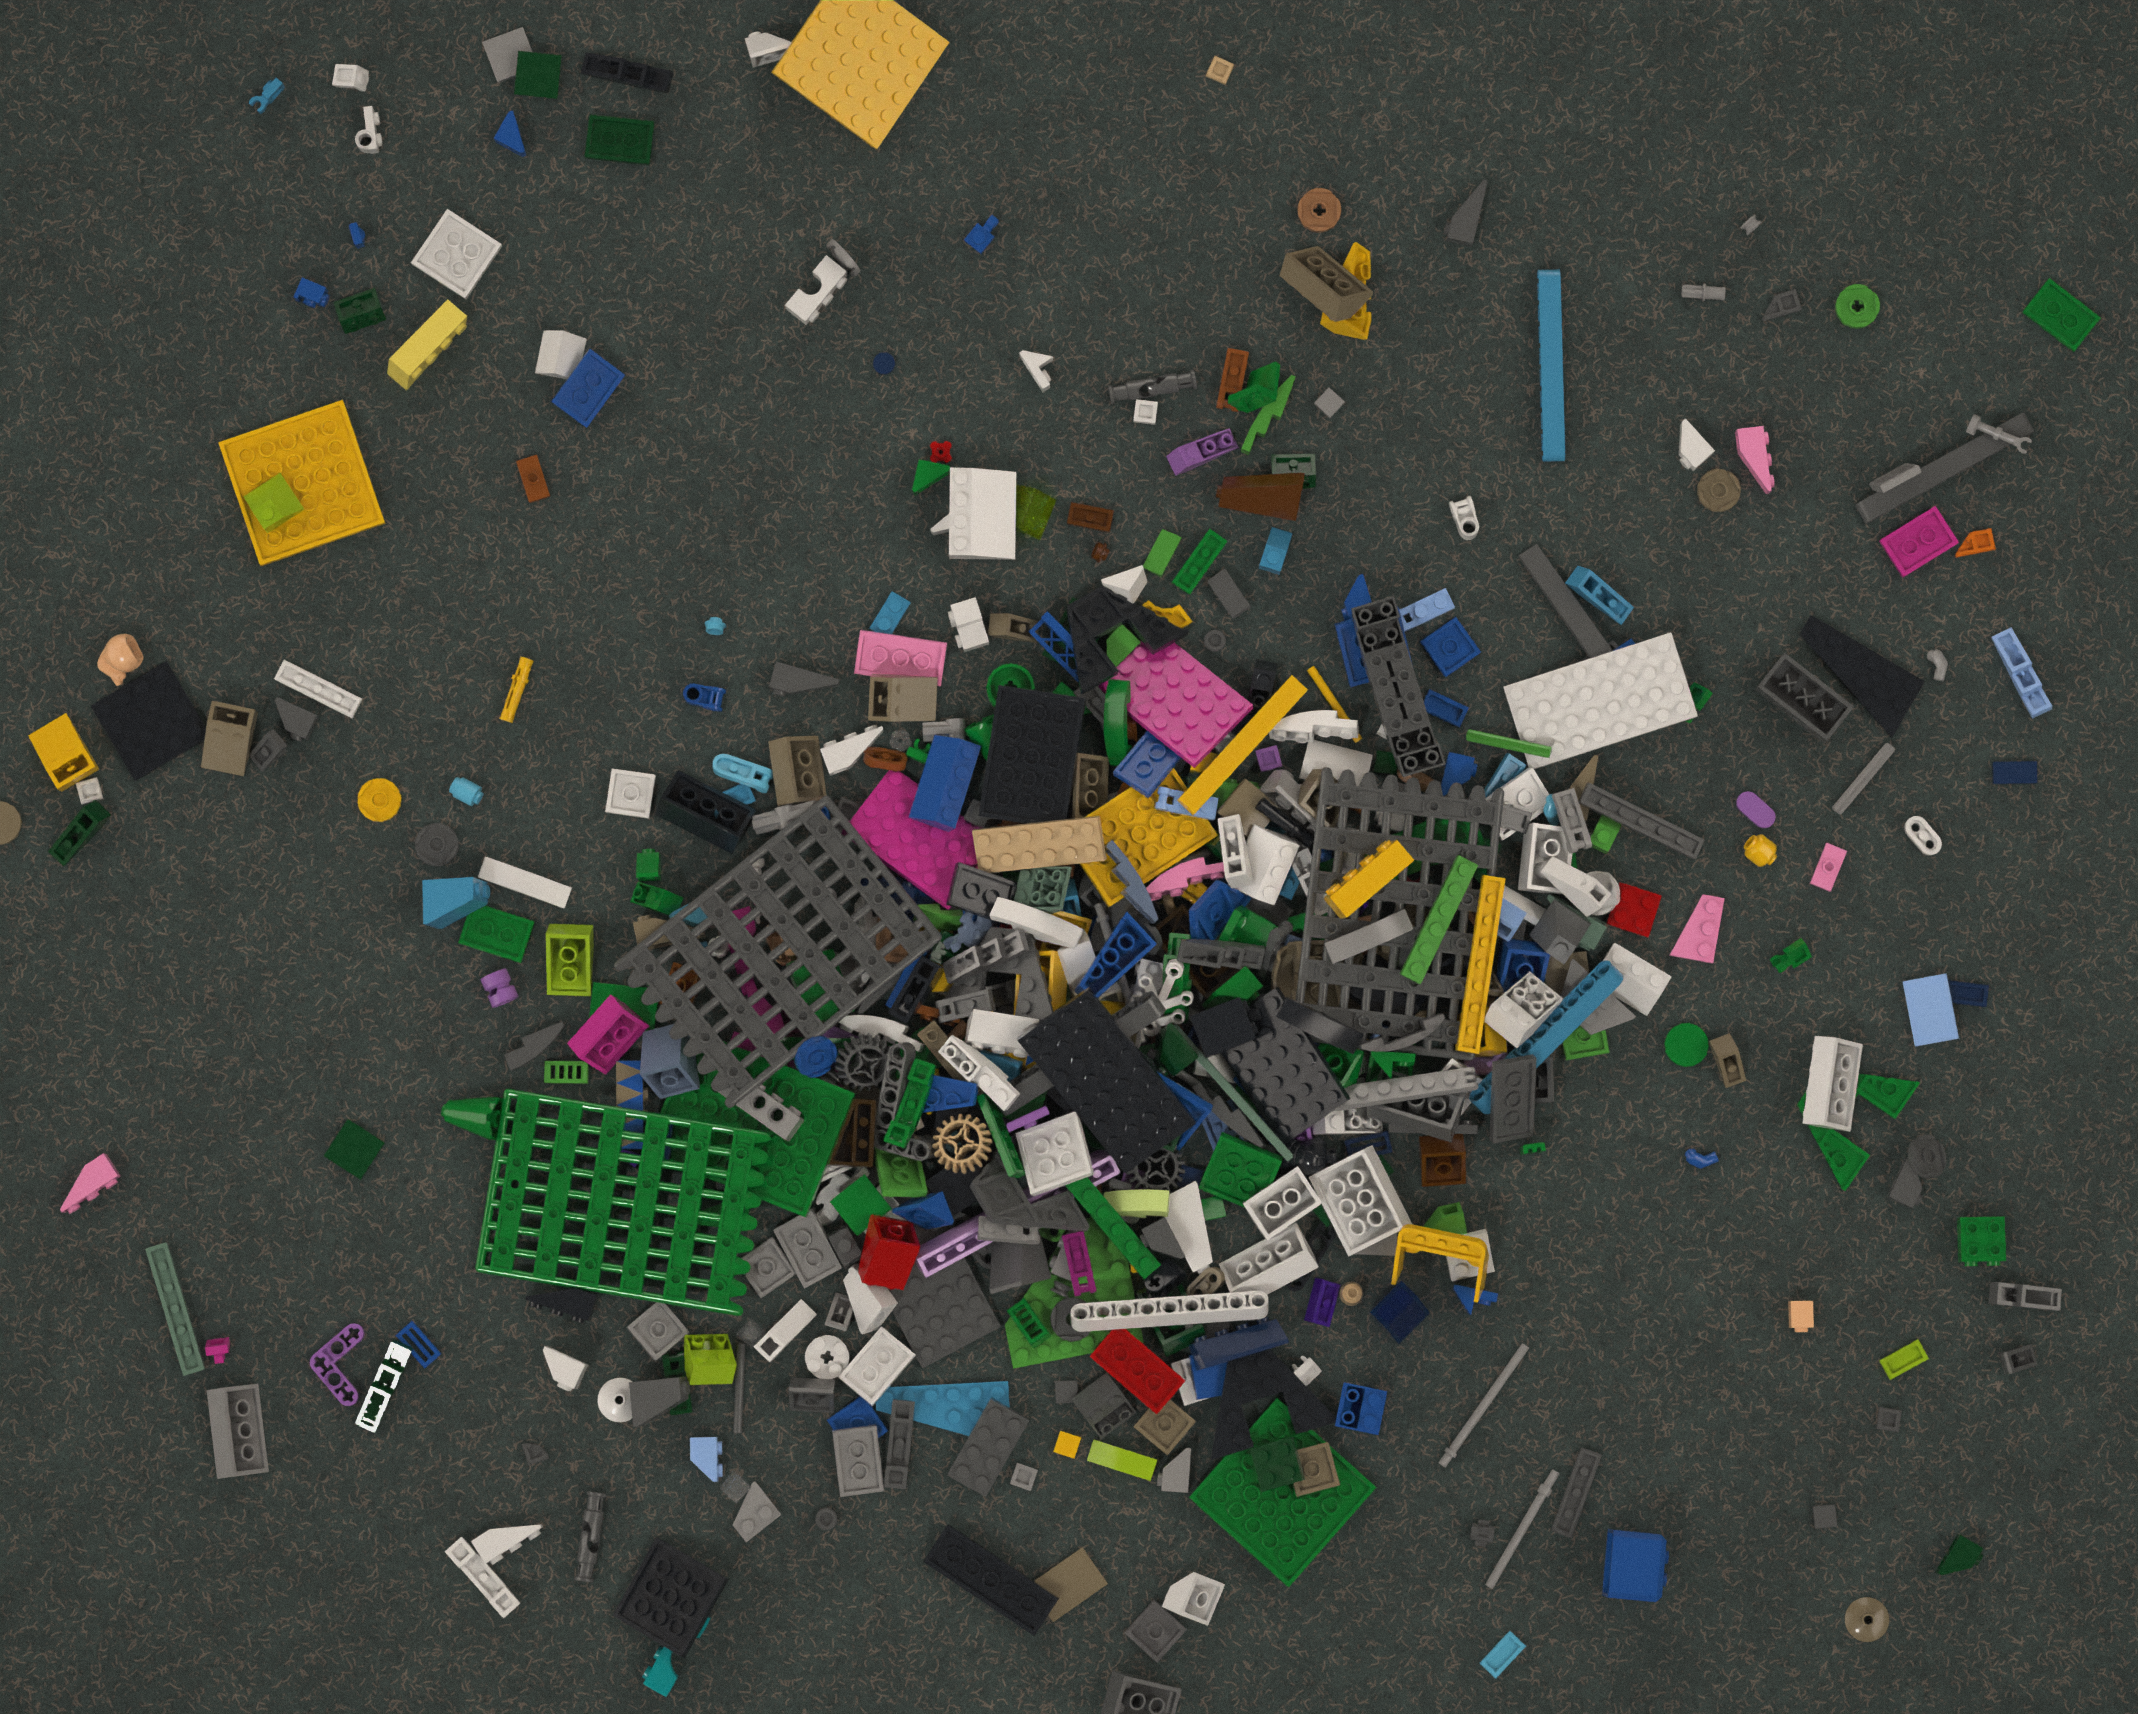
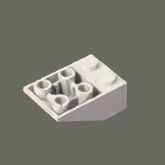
[1484,972,1563,1048]
[1312,1107,1383,1135]

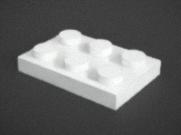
[1486,767,1549,841]
[839,1326,916,1406]

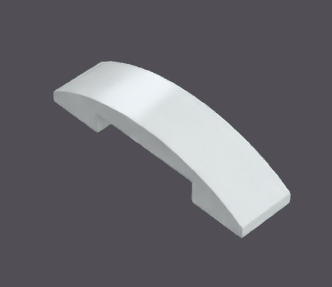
[445,1537,520,1618]

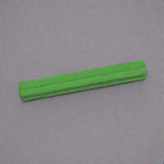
[1466,729,1552,758]

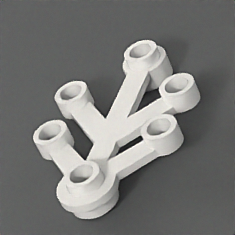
[1130,959,1194,1036]

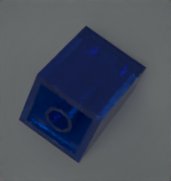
[1368,1281,1430,1344]

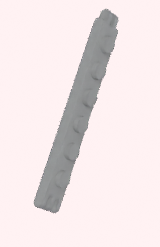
[1333,1067,1478,1112]

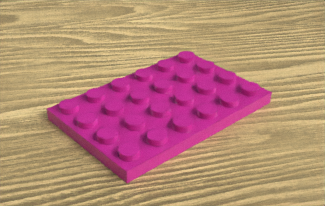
[1098,640,1253,768]
[841,770,980,910]

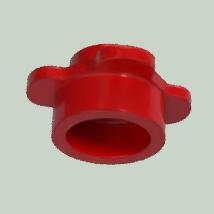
[930,441,952,463]

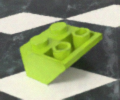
[684,1334,737,1385]

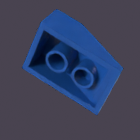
[1495,938,1550,1001]

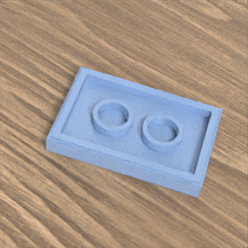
[1903,973,1959,1047]

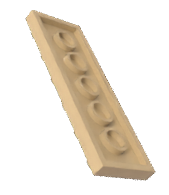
[972,816,1107,873]

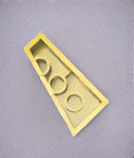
[387,299,467,390]

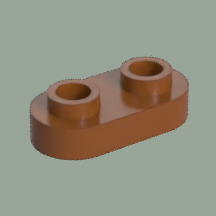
[863,747,907,772]

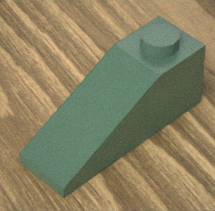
[1547,893,1610,951]

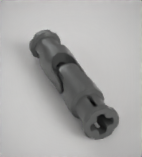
[1108,369,1197,404]
[574,1491,606,1583]

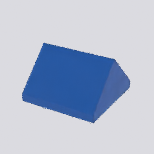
[892,1191,954,1230]

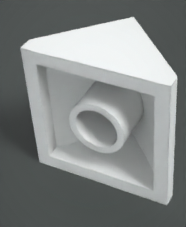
[535,331,587,379]
[1057,929,1095,989]

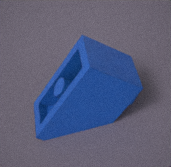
[1341,574,1372,621]
[1441,752,1477,797]

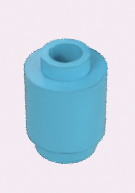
[449,777,483,806]

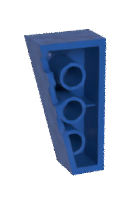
[1074,912,1157,998]

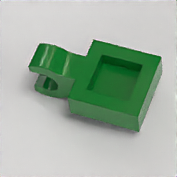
[1685,682,1713,723]
[1770,938,1812,973]

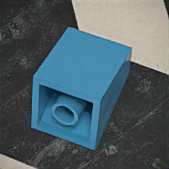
[422,877,490,929]

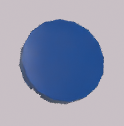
[794,1036,838,1078]

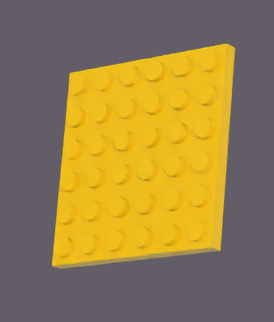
[771,0,949,149]
[218,400,386,566]

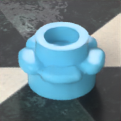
[705,617,726,635]

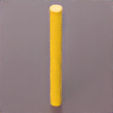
[1307,666,1363,743]

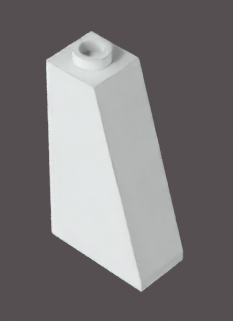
[1165,1181,1213,1274]

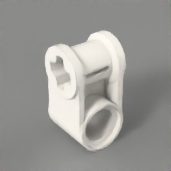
[1449,496,1479,540]

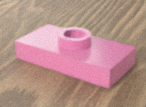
[1810,843,1847,892]

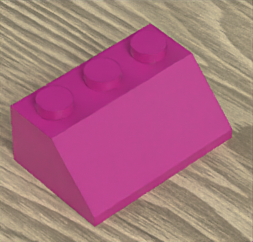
[567,995,649,1075]

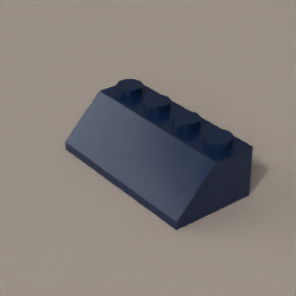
[1189,1317,1289,1371]

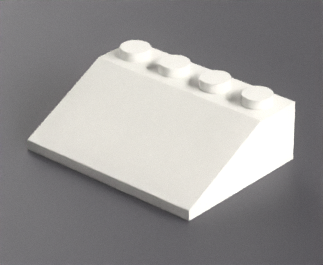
[949,468,1016,560]
[1309,1145,1412,1256]

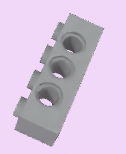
[719,1084,804,1142]

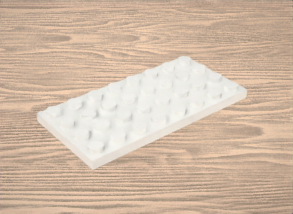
[1504,633,1698,769]

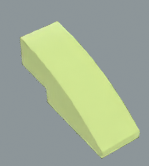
[1104,1189,1170,1218]

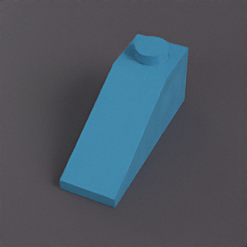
[1565,566,1634,625]

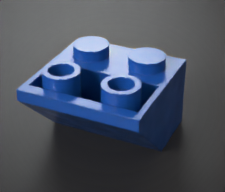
[1335,1382,1387,1435]

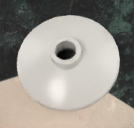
[598,1378,632,1422]

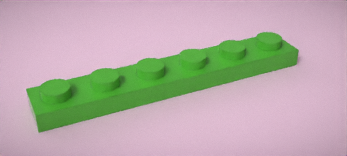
[1400,855,1478,984]

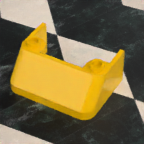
[1391,1224,1489,1302]

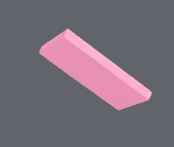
[854,630,947,686]

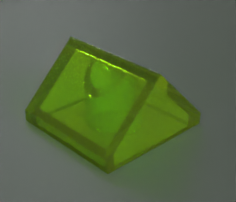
[1016,484,1056,540]

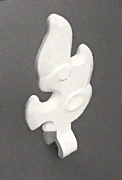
[816,1168,870,1226]

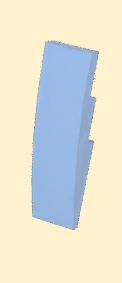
[1992,628,2052,719]

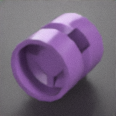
[480,968,519,1008]

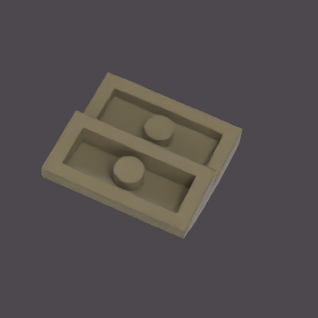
[1217,778,1280,839]

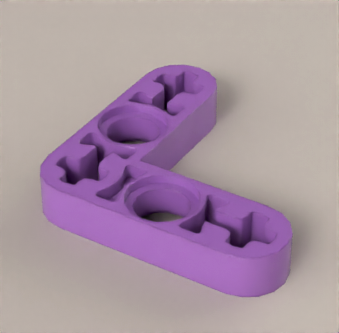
[310,1323,365,1406]

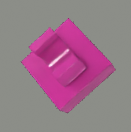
[205,1337,230,1364]

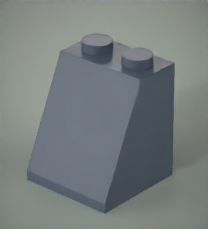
[640,1024,700,1099]

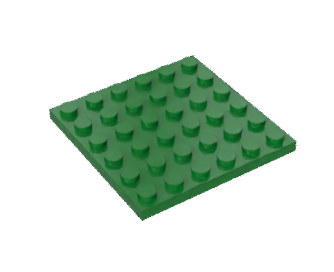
[1189,1398,1377,1588]

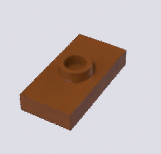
[516,455,550,503]

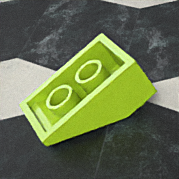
[546,924,594,996]

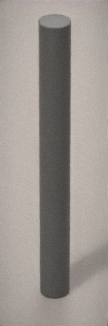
[733,1344,745,1433]

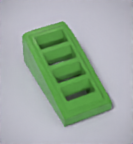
[544,1061,589,1084]

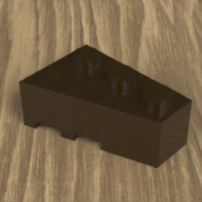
[826,1099,876,1168]

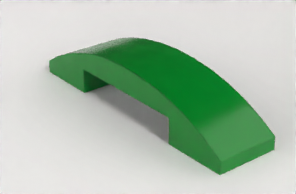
[1104,679,1132,766]
[884,1058,936,1149]

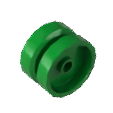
[986,663,1035,708]

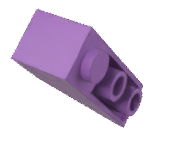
[1166,428,1239,476]

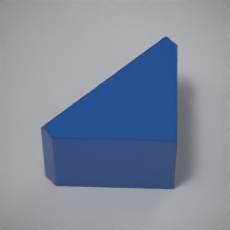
[494,111,526,157]

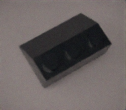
[1349,954,1427,1027]

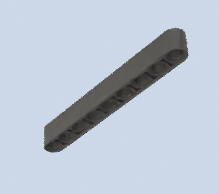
[1855,413,2035,524]
[991,991,1166,1116]

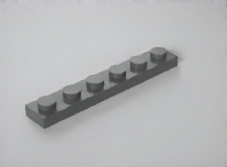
[1579,783,1704,860]

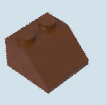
[1419,1134,1466,1187]

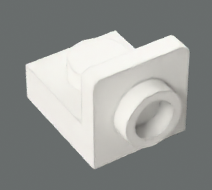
[332,64,369,92]

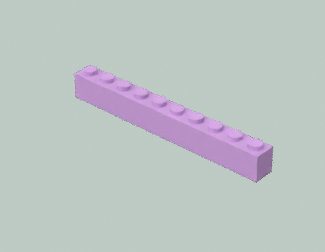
[915,1149,1121,1278]

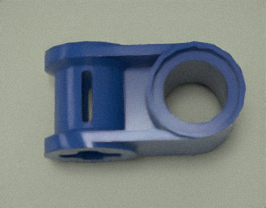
[683,684,727,712]

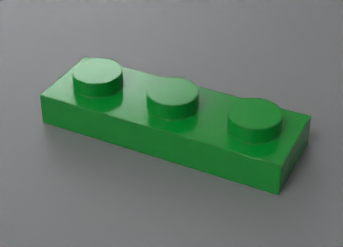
[1172,529,1227,595]

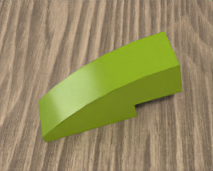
[1087,1439,1157,1481]

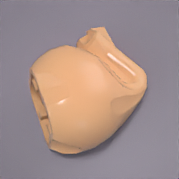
[97,634,143,686]

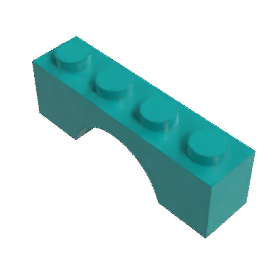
[642,1616,711,1697]

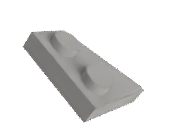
[733,1481,782,1542]

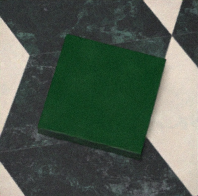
[514,51,562,99]
[324,1119,385,1180]

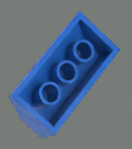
[908,735,981,832]

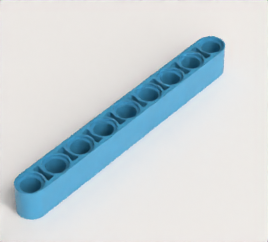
[1537,269,1565,462]
[1469,960,1623,1114]

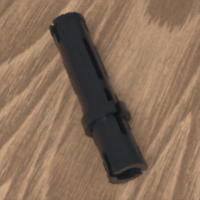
[1255,797,1314,848]

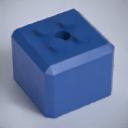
[1602,1529,1669,1602]

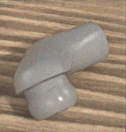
[1927,649,1948,682]

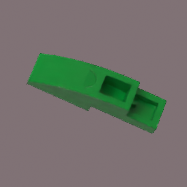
[1162,933,1192,1024]

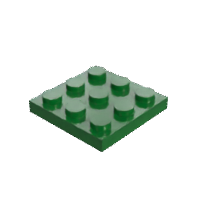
[1198,1132,1283,1208]

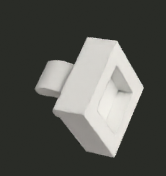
[1292,1356,1322,1386]

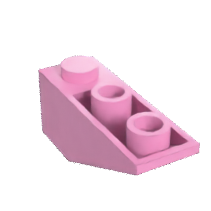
[1735,426,1774,494]
[60,1153,121,1214]

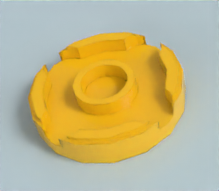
[357,778,402,822]

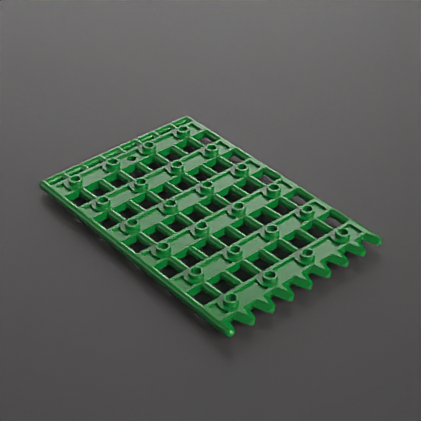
[475,1089,772,1316]

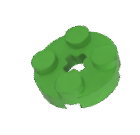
[1835,284,1880,329]

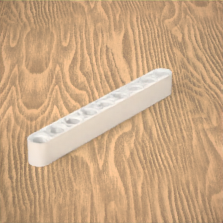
[1070,1291,1269,1332]

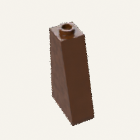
[1216,472,1305,521]

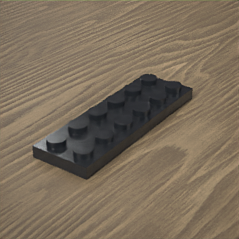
[923,1524,1059,1636]

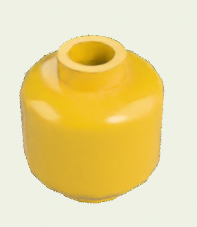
[1744,834,1777,867]

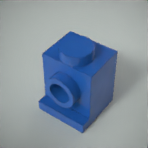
[293,278,330,308]

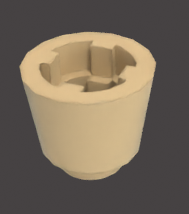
[1339,1281,1364,1306]

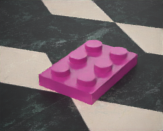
[1879,506,1959,578]

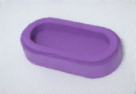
[1736,791,1775,828]

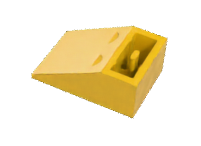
[28,713,99,792]

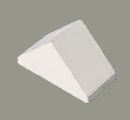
[1101,565,1147,604]

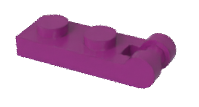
[1062,1231,1097,1297]

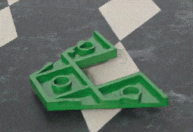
[1796,1074,1920,1192]

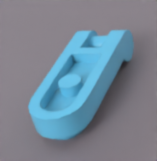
[712,754,773,793]

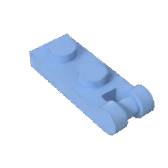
[1400,588,1455,632]
[1155,787,1218,820]

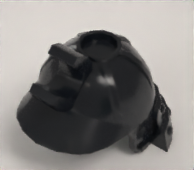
[1281,1137,1337,1176]

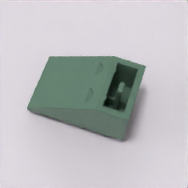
[1014,867,1072,914]

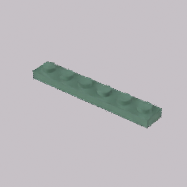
[145,1242,206,1376]

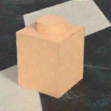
[1788,1301,1814,1332]

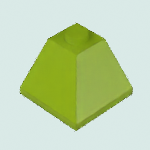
[244,473,304,533]

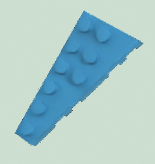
[876,1381,1010,1436]

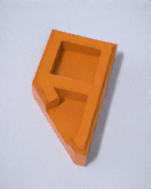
[1955,528,1996,558]

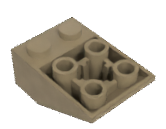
[868,673,938,722]
[201,701,258,776]

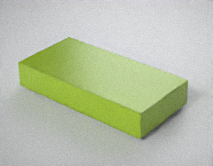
[1879,1339,1929,1380]

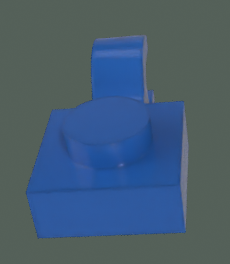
[964,215,999,254]

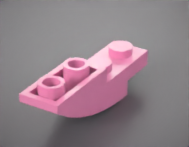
[1146,857,1225,901]

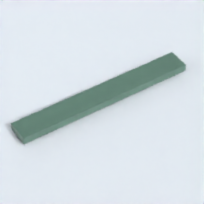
[1174,1024,1294,1162]

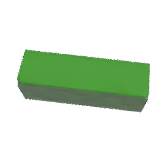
[1143,529,1182,577]

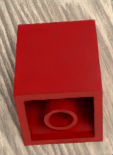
[858,1214,921,1290]

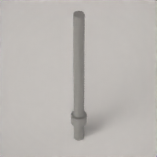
[1485,1469,1560,1589]

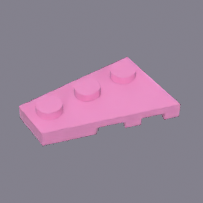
[1669,894,1725,964]

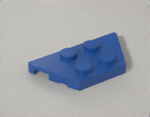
[1189,880,1251,940]

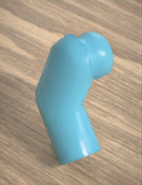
[1543,794,1560,826]

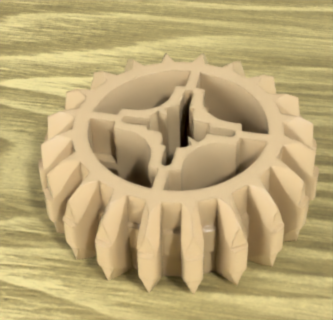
[932,1114,993,1174]

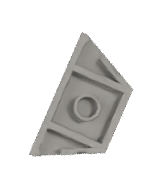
[1561,959,1636,1035]

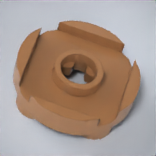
[1297,188,1341,233]

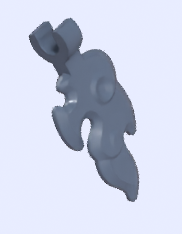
[943,912,998,952]

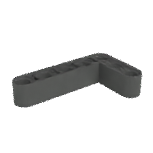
[874,1042,937,1161]

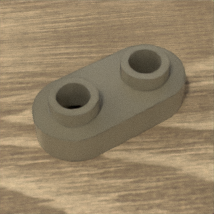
[1186,1267,1225,1296]

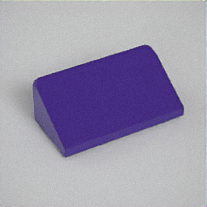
[1304,1278,1341,1327]

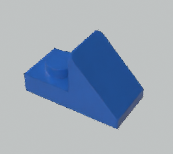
[1453,1285,1498,1315]

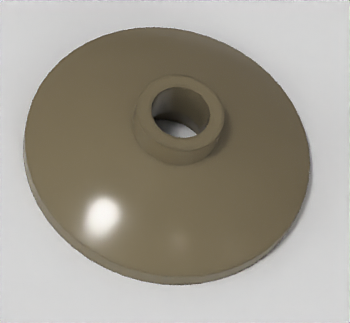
[1845,1597,1889,1642]

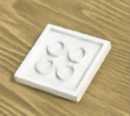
[411,209,502,299]
[1015,1112,1094,1196]

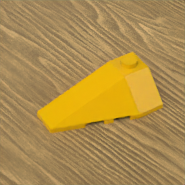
[1320,242,1371,340]

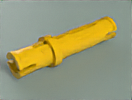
[499,657,534,723]

